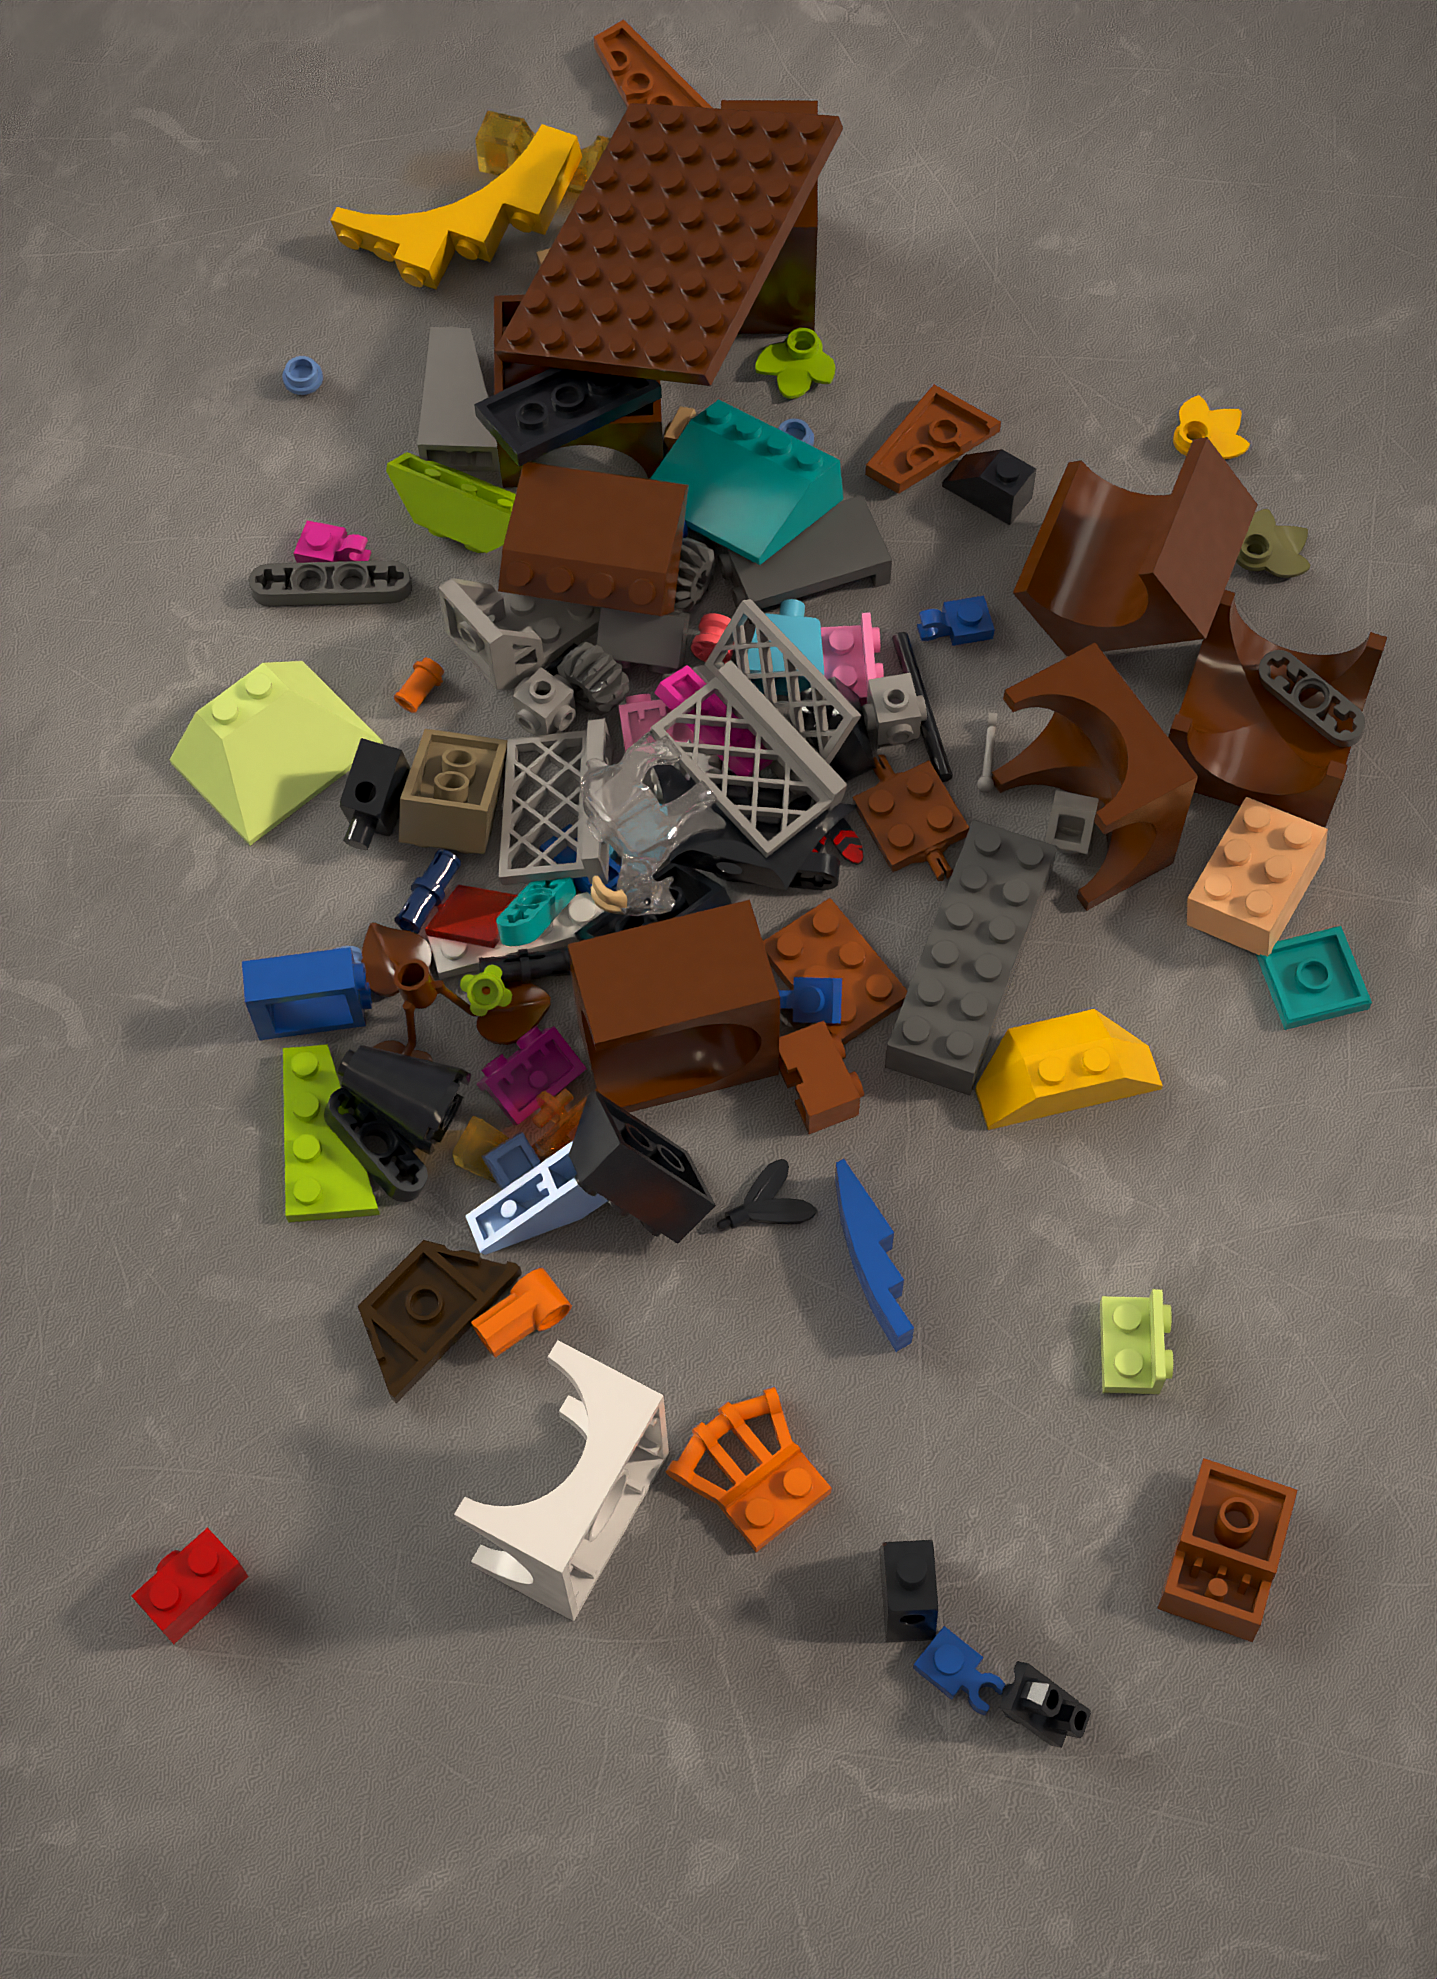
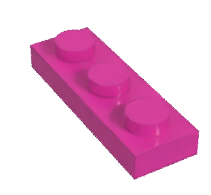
[654,665,773,777]

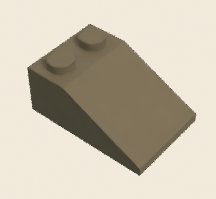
[399,729,508,854]

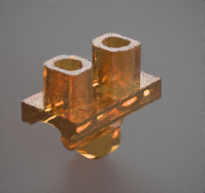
[531,1089,601,1158]

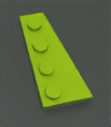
[283,1044,380,1223]

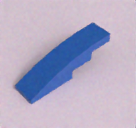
[835,1158,914,1352]

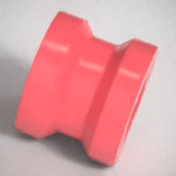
[691,613,734,664]

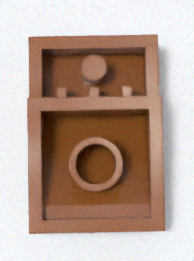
[1157,1458,1298,1642]

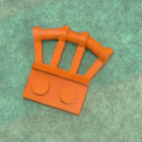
[665,1387,832,1552]

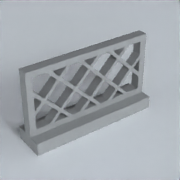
[693,599,861,795]
[650,660,847,858]
[499,719,614,885]

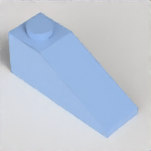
[466,1141,608,1255]

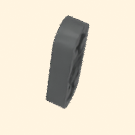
[1259,650,1365,747]

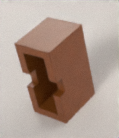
[779,1021,864,1134]

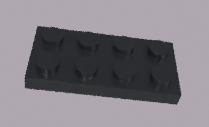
[474,368,662,467]

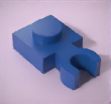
[913,1626,1005,1715]

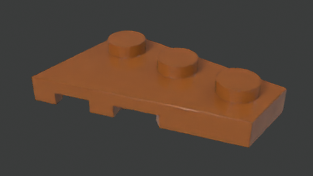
[865,384,1001,494]

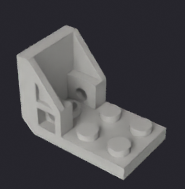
[438,578,601,690]

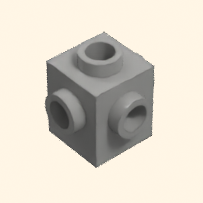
[513,667,576,736]
[863,673,927,745]

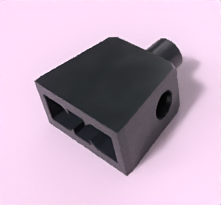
[340,738,411,850]
[879,1540,938,1642]

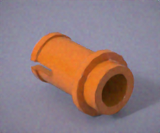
[394,657,444,713]

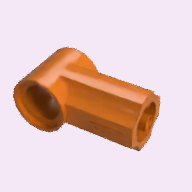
[471,1268,572,1358]

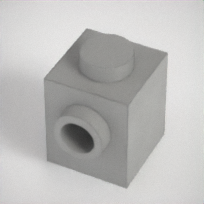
[1045,790,1099,854]

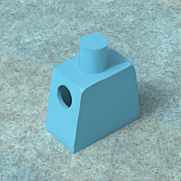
[748,599,824,696]

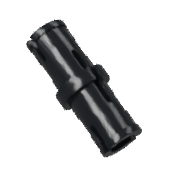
[479,947,571,984]

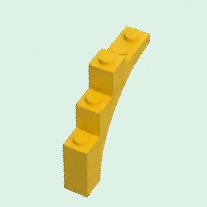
[330,124,582,289]

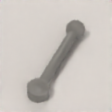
[977,712,998,793]

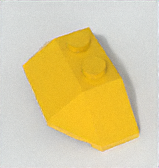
[975,1009,1163,1130]

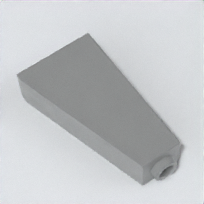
[417,326,500,472]

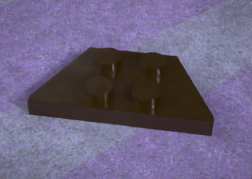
[358,1240,522,1404]

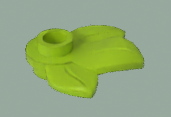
[755,328,836,399]

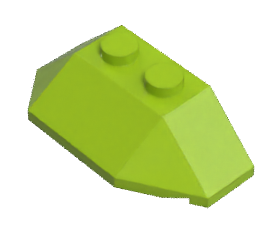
[386,452,516,553]

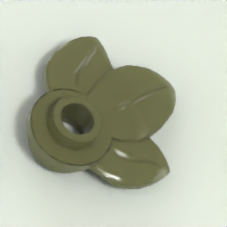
[1236,508,1311,578]

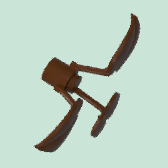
[361,922,551,1062]

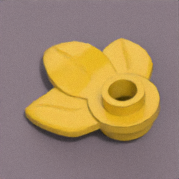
[1173,395,1250,459]

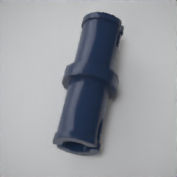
[394,849,461,934]

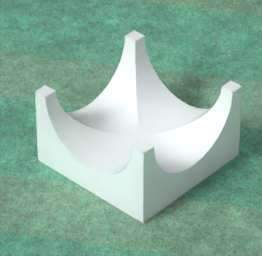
[454,1340,669,1621]

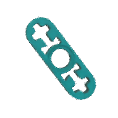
[496,877,576,946]

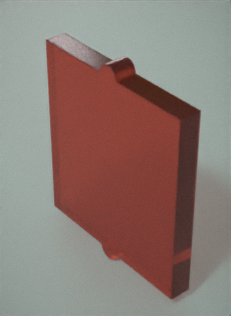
[425,884,518,948]

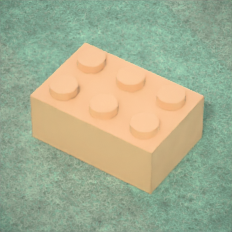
[1187,797,1328,957]

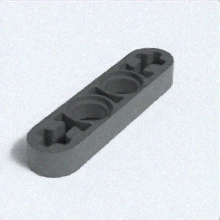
[248,560,412,606]

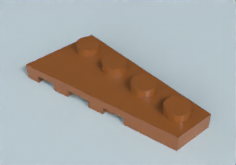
[594,19,713,108]

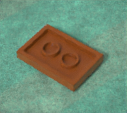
[763,898,907,1045]

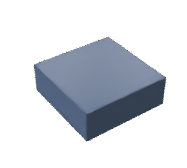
[481,1132,541,1190]

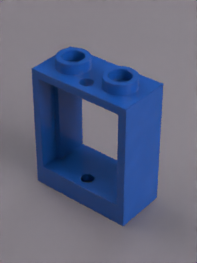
[242,947,372,1041]

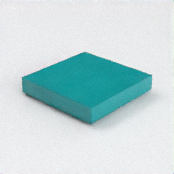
[1256,926,1372,1030]

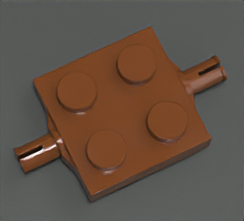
[852,754,970,881]

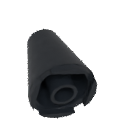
[337,1045,471,1155]

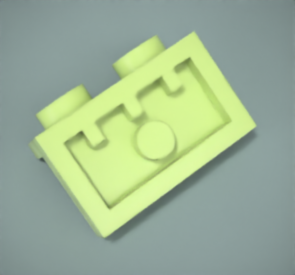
[1100,1289,1173,1394]

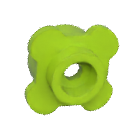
[460,965,512,1016]

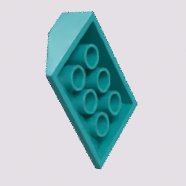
[650,399,843,565]

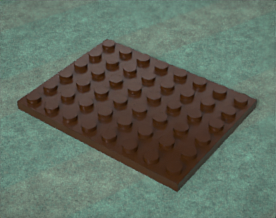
[494,103,843,386]

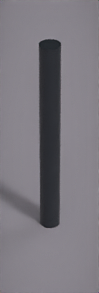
[892,632,953,782]

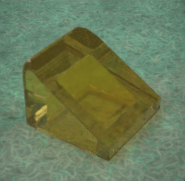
[452,1116,509,1183]

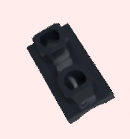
[999,1661,1091,1748]

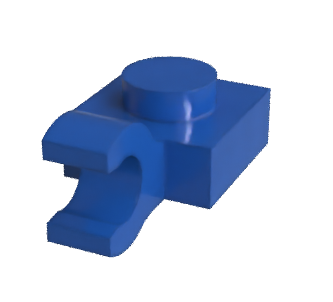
[917,595,995,646]
[778,977,842,1023]

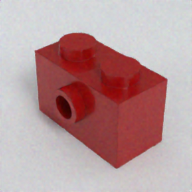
[131,1527,249,1645]

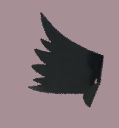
[649,754,857,891]

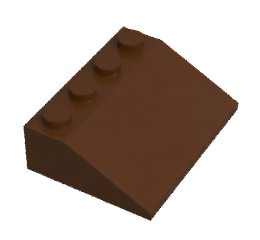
[498,462,689,616]

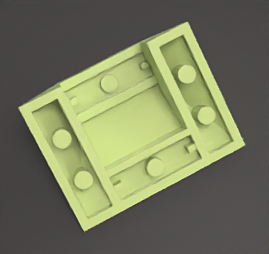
[169,661,383,846]

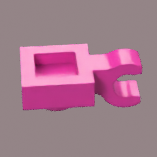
[293,520,371,563]

